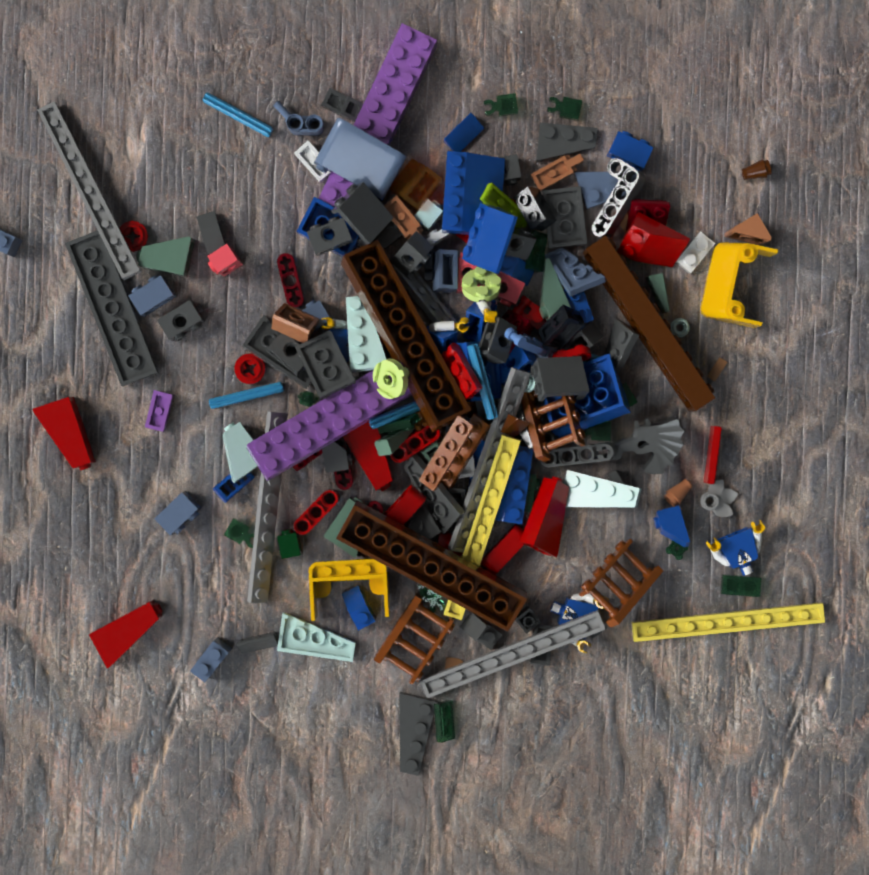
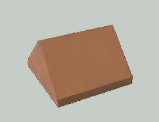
[724,213,772,246]
[271,303,319,343]

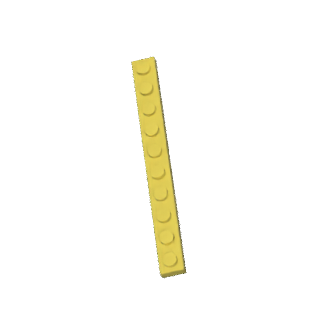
[444,434,521,620]
[631,603,825,642]

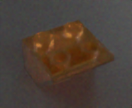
[389,159,442,212]

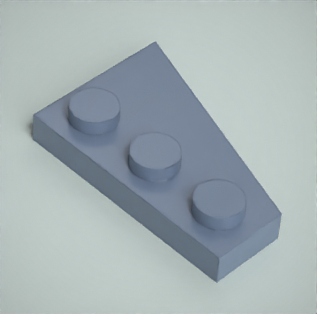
[574,172,642,210]
[545,247,606,297]

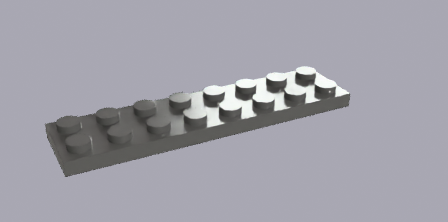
[65,230,159,387]

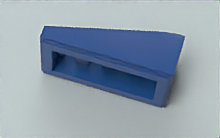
[213,472,255,503]

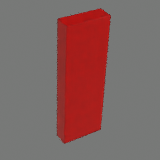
[703,426,722,484]

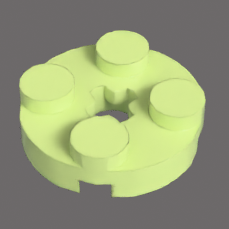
[462,267,501,302]
[373,359,409,399]

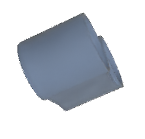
[273,101,324,136]

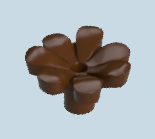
[411,410,428,430]

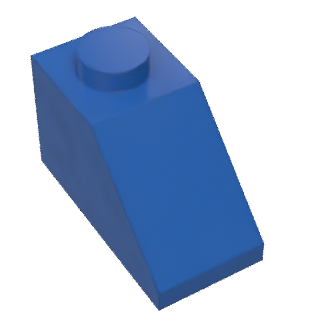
[500,255,535,286]
[653,506,690,547]
[342,585,376,631]

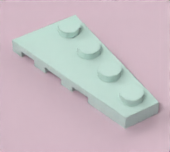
[346,296,386,373]
[564,470,642,508]
[277,612,356,662]

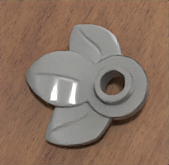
[700,480,738,517]

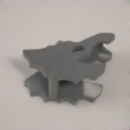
[607,416,684,474]

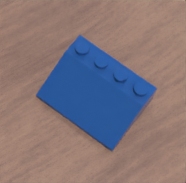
[442,151,505,235]
[544,353,631,438]
[468,440,533,524]

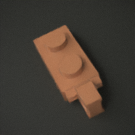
[531,154,584,191]
[384,195,423,239]

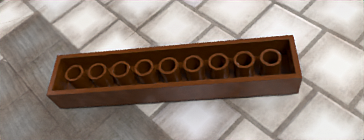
[582,235,715,411]
[341,240,471,432]
[336,500,527,631]

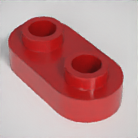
[552,345,591,361]

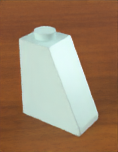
[223,422,258,483]

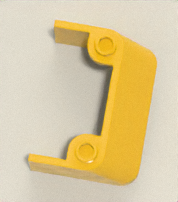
[700,242,778,328]
[308,558,390,621]

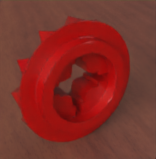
[119,221,149,252]
[234,354,265,384]

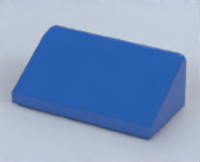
[444,113,484,152]

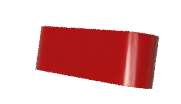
[390,425,440,463]
[384,485,427,525]
[294,489,340,535]
[480,524,524,575]

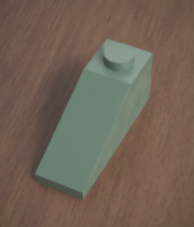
[539,258,571,321]

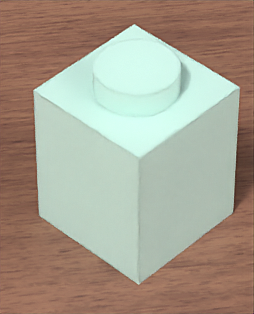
[414,199,443,232]

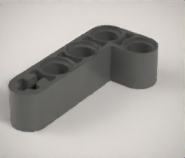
[592,158,646,238]
[540,431,618,467]

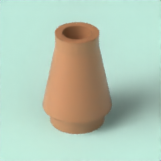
[664,479,692,507]

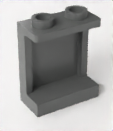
[331,182,394,246]
[531,356,589,402]

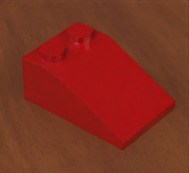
[617,212,690,267]

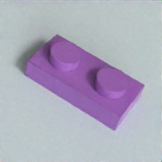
[145,390,174,432]

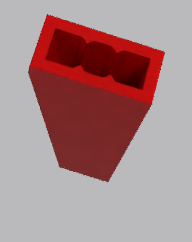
[32,397,96,471]
[343,421,393,491]
[520,476,569,558]
[89,599,163,668]

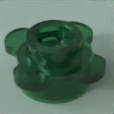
[297,391,318,407]
[666,540,689,560]

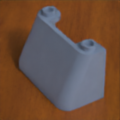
[314,118,406,202]

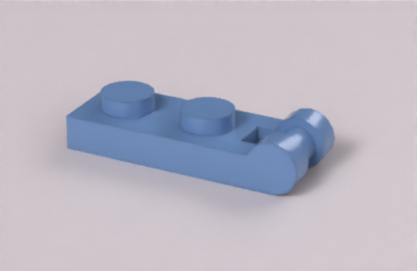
[504,327,548,357]

